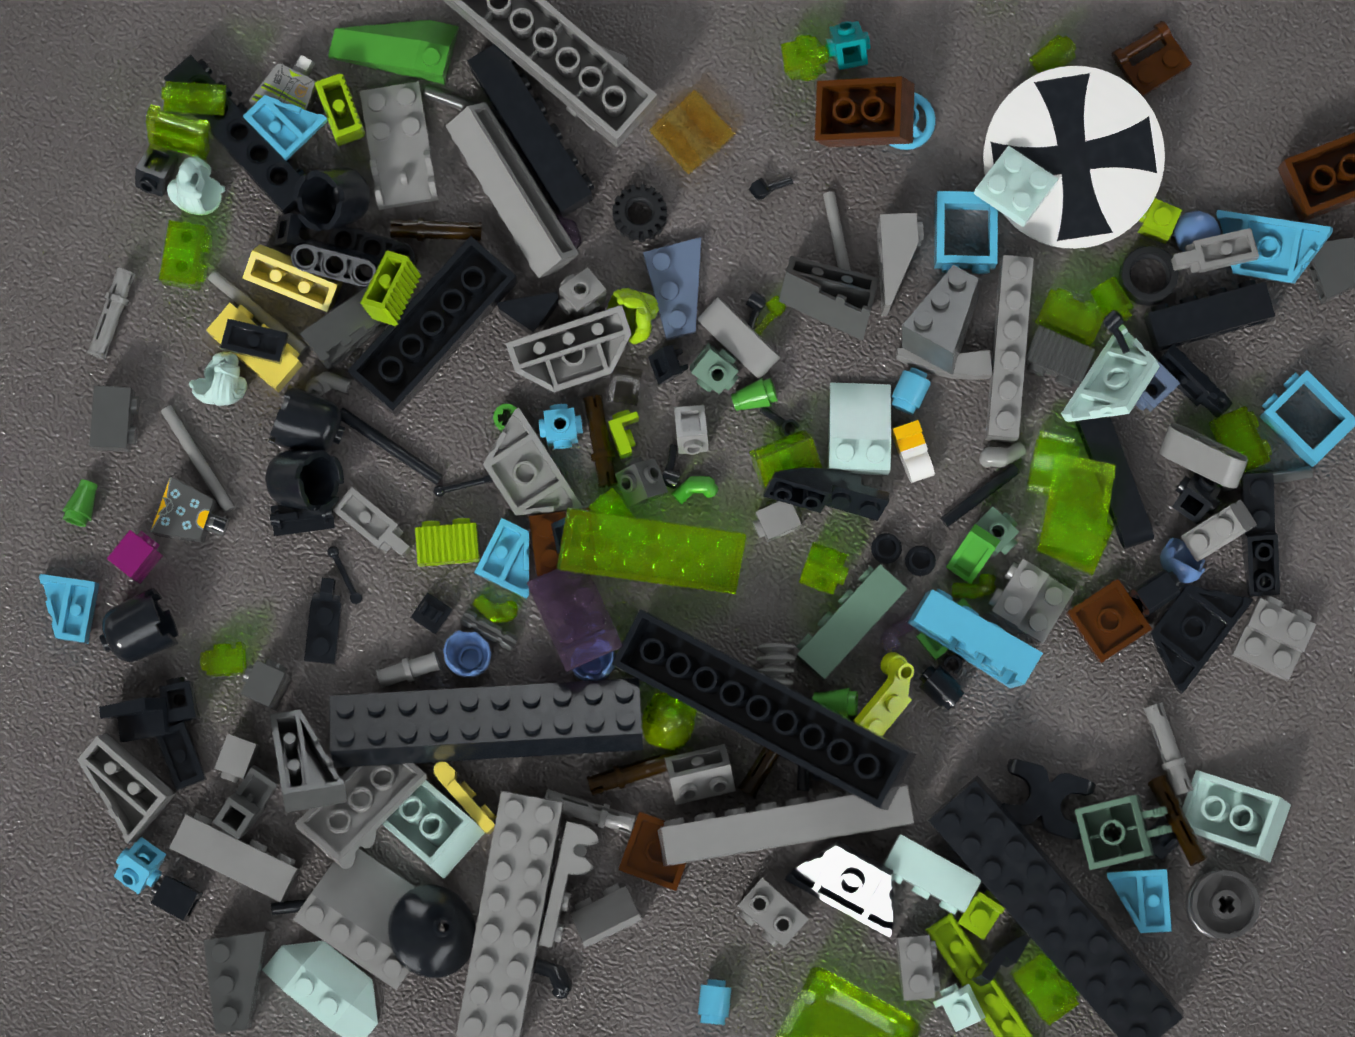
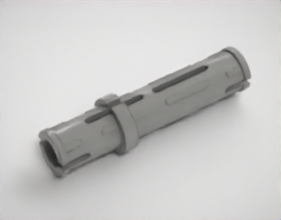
[87,268,136,360]
[1144,702,1194,796]
[545,789,637,834]

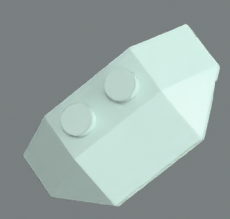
[262,941,378,1037]

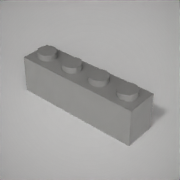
[169,812,300,902]

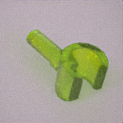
[755,295,786,335]

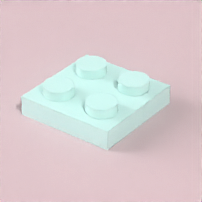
[974,146,1058,227]

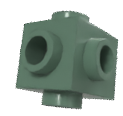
[689,343,739,395]
[969,506,1019,557]

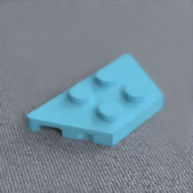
[1216,210,1333,284]

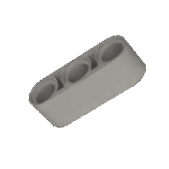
[697,297,781,379]
[1159,423,1249,489]

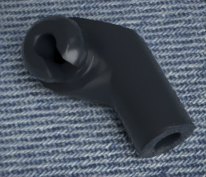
[533,958,572,999]

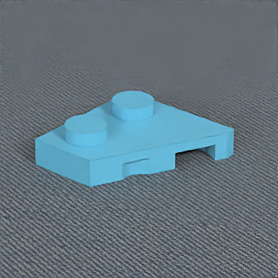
[243,95,328,161]
[474,518,529,599]
[39,574,99,644]
[1107,869,1172,933]

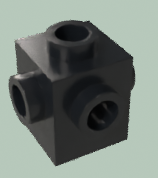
[1172,473,1223,524]

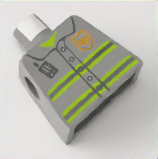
[249,55,318,112]

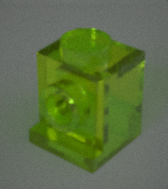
[200,642,247,678]

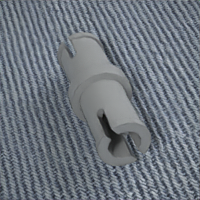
[376,651,441,688]

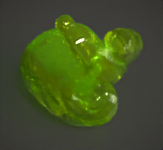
[642,692,697,750]

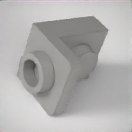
[674,405,708,455]

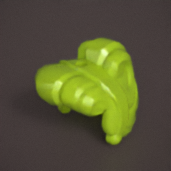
[606,288,659,344]

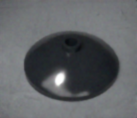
[388,885,476,978]

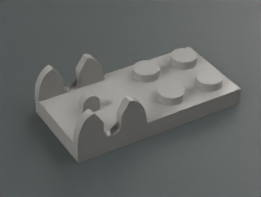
[360,81,439,210]
[295,763,427,869]
[539,822,599,948]

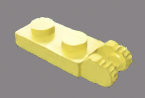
[433,761,496,834]

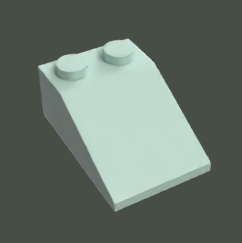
[827,382,891,475]
[1182,770,1291,862]
[382,780,485,879]

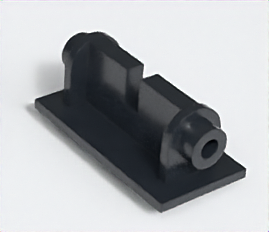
[270,505,335,537]

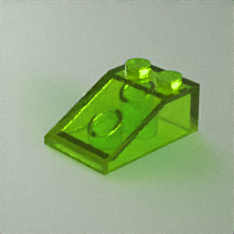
[1036,452,1116,557]

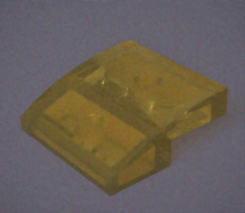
[649,90,737,175]

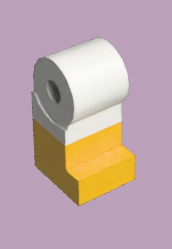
[891,420,935,483]

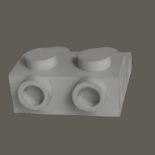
[989,559,1074,644]
[1231,596,1317,681]

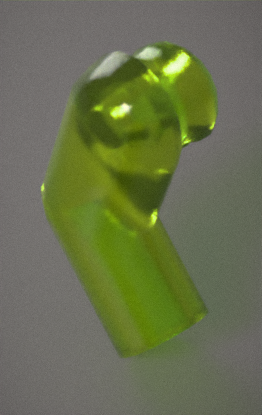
[952,574,997,599]
[472,593,519,623]

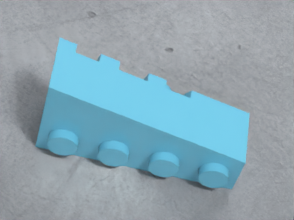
[908,589,1043,688]

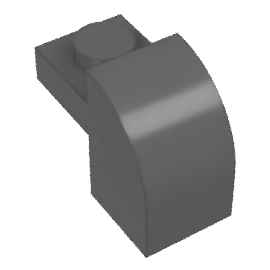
[213,765,280,840]

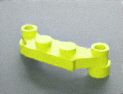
[853,652,914,736]

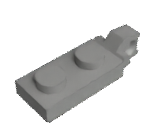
[1171,228,1259,273]
[332,487,411,558]

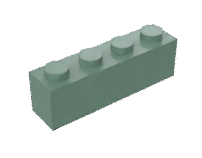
[796,564,907,681]

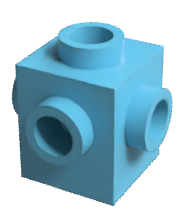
[538,404,583,449]
[114,837,166,894]

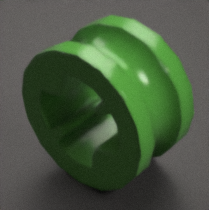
[493,404,517,431]

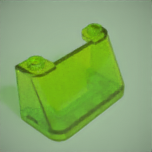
[774,967,921,1037]

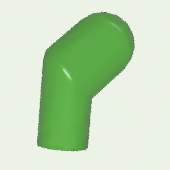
[671,476,718,505]

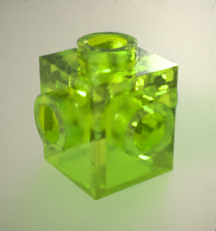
[781,35,829,81]
[798,542,849,595]

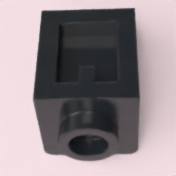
[135,143,179,197]

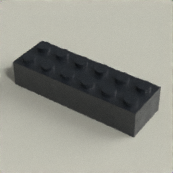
[348,236,518,416]

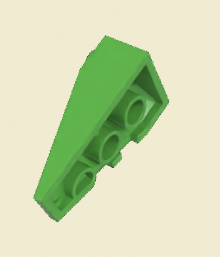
[328,20,459,85]

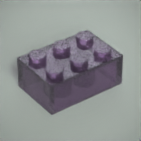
[526,558,623,672]

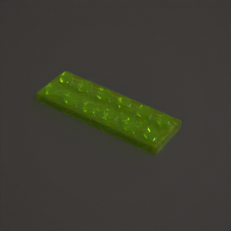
[557,507,747,594]

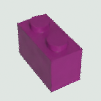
[107,530,163,584]

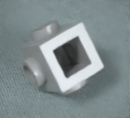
[558,267,606,320]

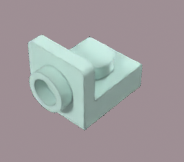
[933,983,986,1032]

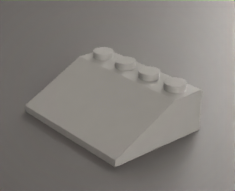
[293,848,442,990]

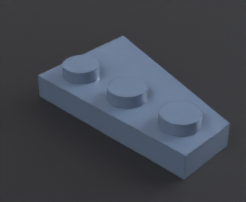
[643,237,701,341]

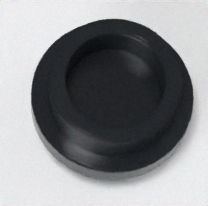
[871,533,902,564]
[905,546,936,576]

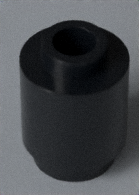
[919,665,965,710]

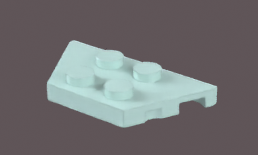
[1061,325,1160,422]

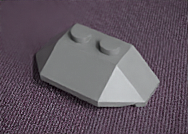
[506,305,631,392]

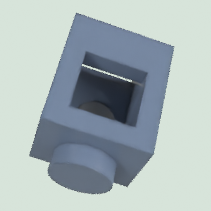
[1135,362,1180,412]

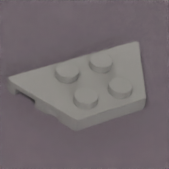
[482,408,582,516]

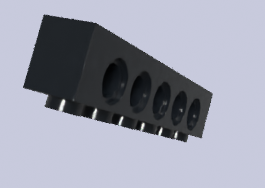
[164,55,306,215]

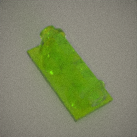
[161,81,226,115]

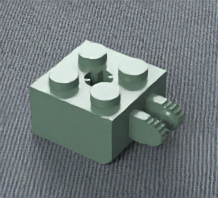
[1075,795,1172,870]

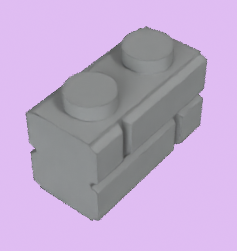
[1181,500,1257,562]

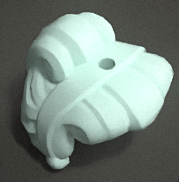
[167,156,225,215]
[189,351,247,406]

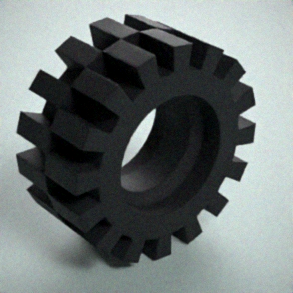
[613,184,667,242]

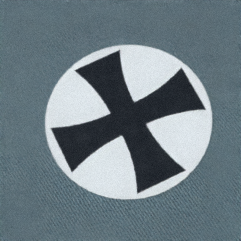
[983,66,1165,249]

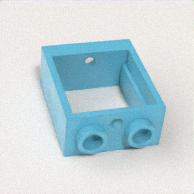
[934,191,998,274]
[1259,370,1355,468]

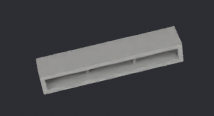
[446,102,579,278]
[985,255,1034,443]

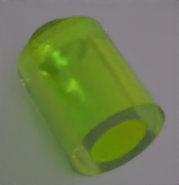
[1029,35,1077,74]
[1089,276,1134,321]

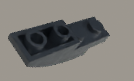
[763,468,890,521]
[1241,470,1280,597]

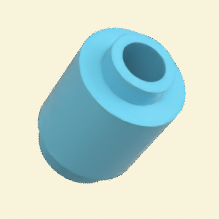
[891,367,931,415]
[698,979,732,1025]

